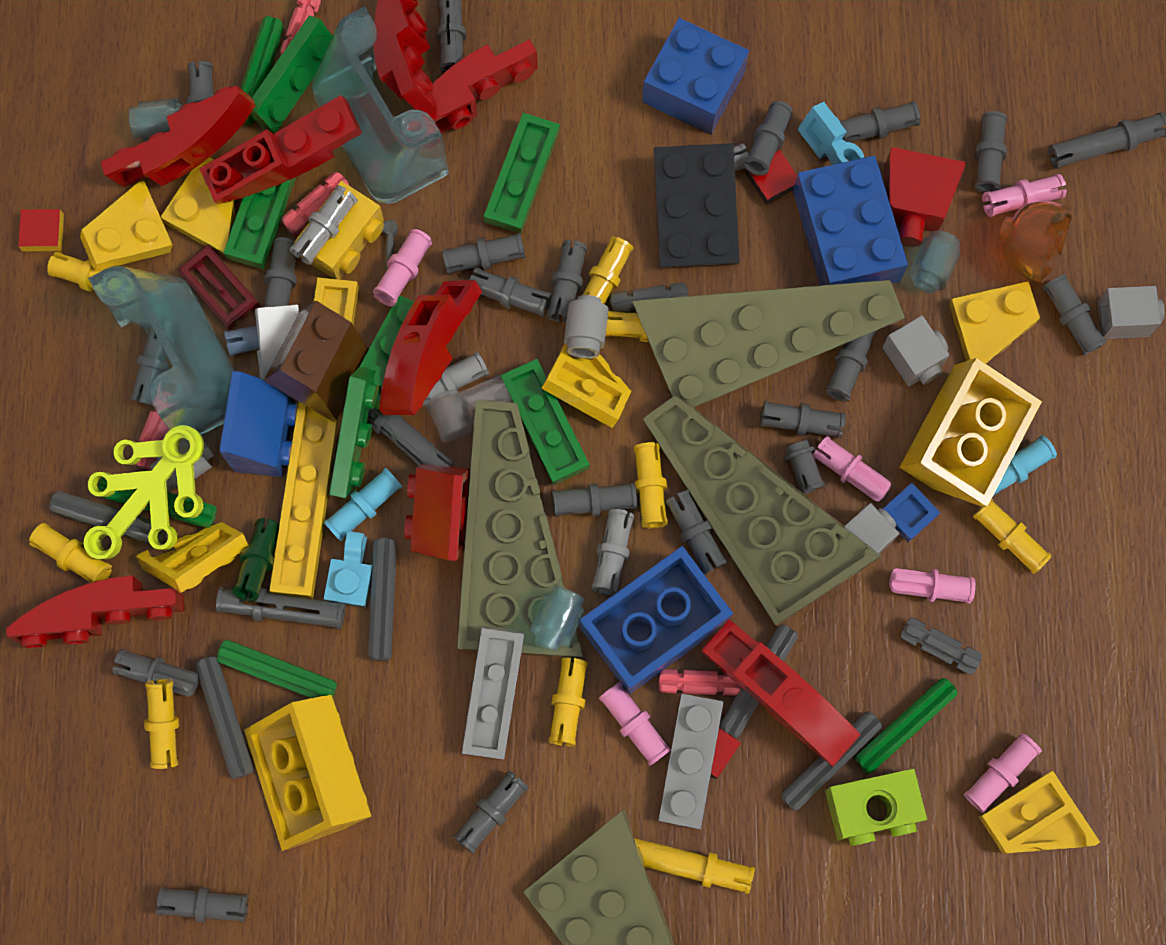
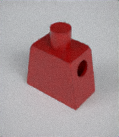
[884,147,966,247]

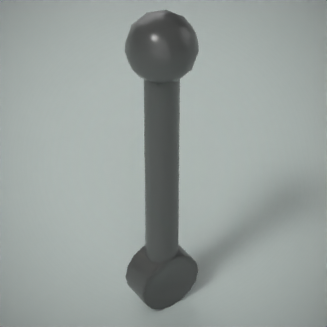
[382,220,398,272]

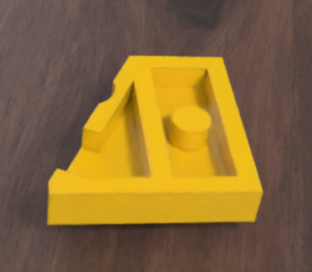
[160,157,235,257]
[80,181,173,271]
[949,281,1040,364]
[541,343,632,428]
[136,522,248,593]
[979,771,1100,854]

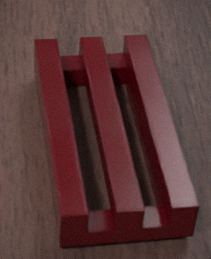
[177,245,260,331]

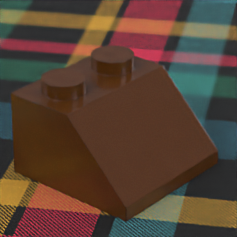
[263,301,369,422]

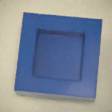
[883,483,940,543]

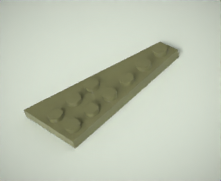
[632,280,905,407]
[643,395,882,625]
[457,400,583,658]
[523,809,675,945]

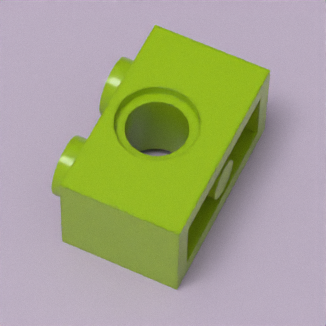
[825,769,927,847]

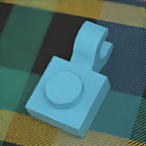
[797,102,864,165]
[324,531,372,608]

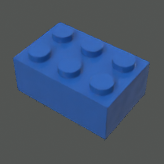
[793,155,908,286]
[580,546,733,695]

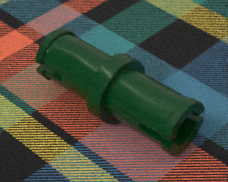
[232,518,280,602]

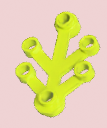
[84,425,204,559]

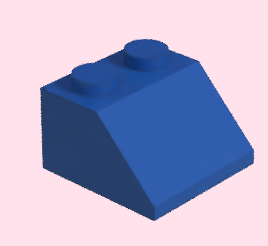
[219,371,298,477]

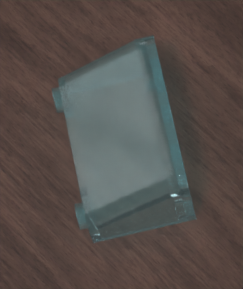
[312,6,449,204]
[88,266,235,435]

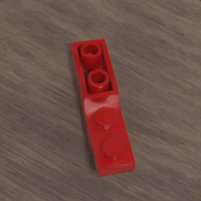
[373,0,437,117]
[402,39,538,150]
[101,85,256,187]
[200,95,362,204]
[379,280,482,415]
[6,575,185,648]
[701,619,861,768]

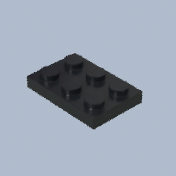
[653,143,740,268]

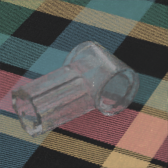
[426,375,512,443]

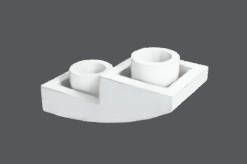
[255,305,299,380]

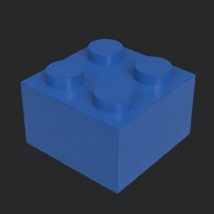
[642,18,749,135]

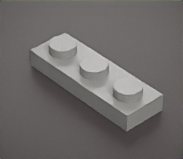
[462,625,524,759]
[659,694,724,829]

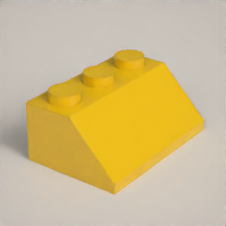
[899,358,1042,507]
[244,695,371,851]

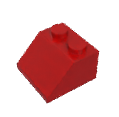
[404,464,470,561]

